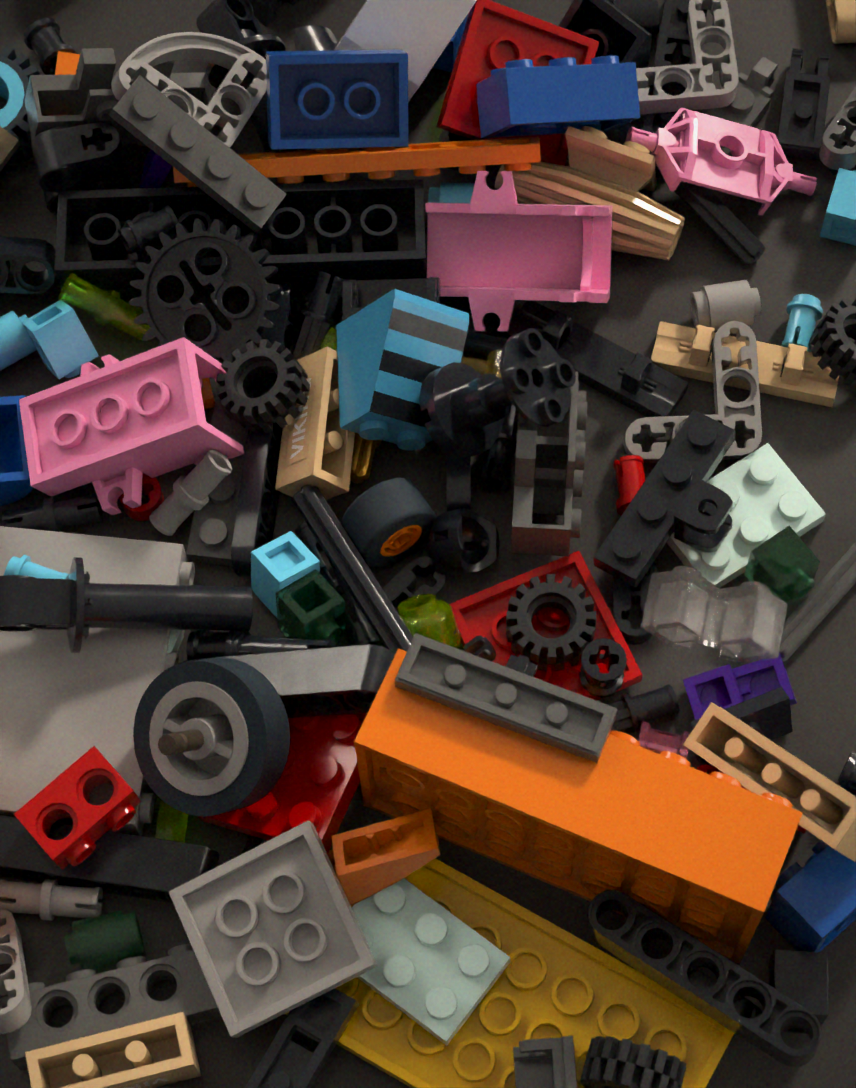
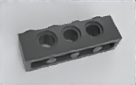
[0,944,223,1070]

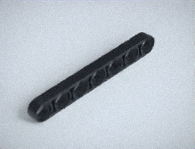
[231,282,303,577]

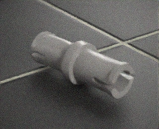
[149,450,233,536]
[0,879,103,921]

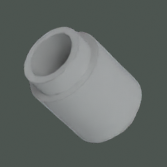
[690,280,761,331]

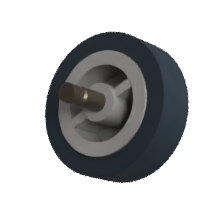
[133,657,290,816]

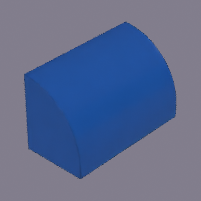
[0,395,33,506]

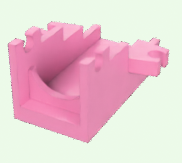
[425,171,613,331]
[19,337,244,516]

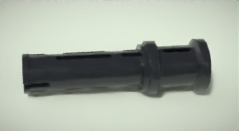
[186,630,337,660]

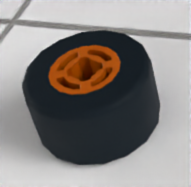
[342,478,436,567]

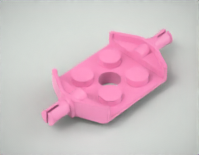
[626,107,817,216]

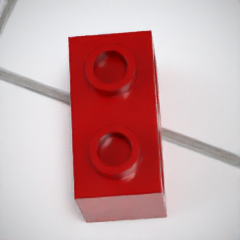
[14,746,141,870]

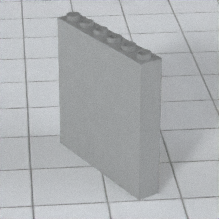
[0,526,195,836]

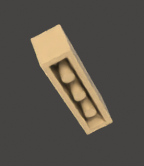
[683,702,856,862]

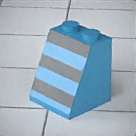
[336,289,469,450]

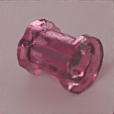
[638,721,691,759]

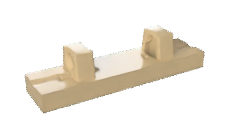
[651,321,839,407]

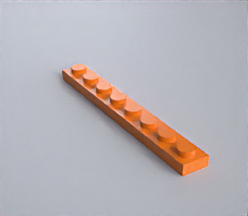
[173,137,541,187]

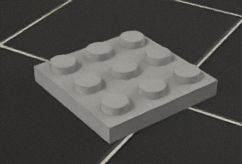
[169,820,378,1038]

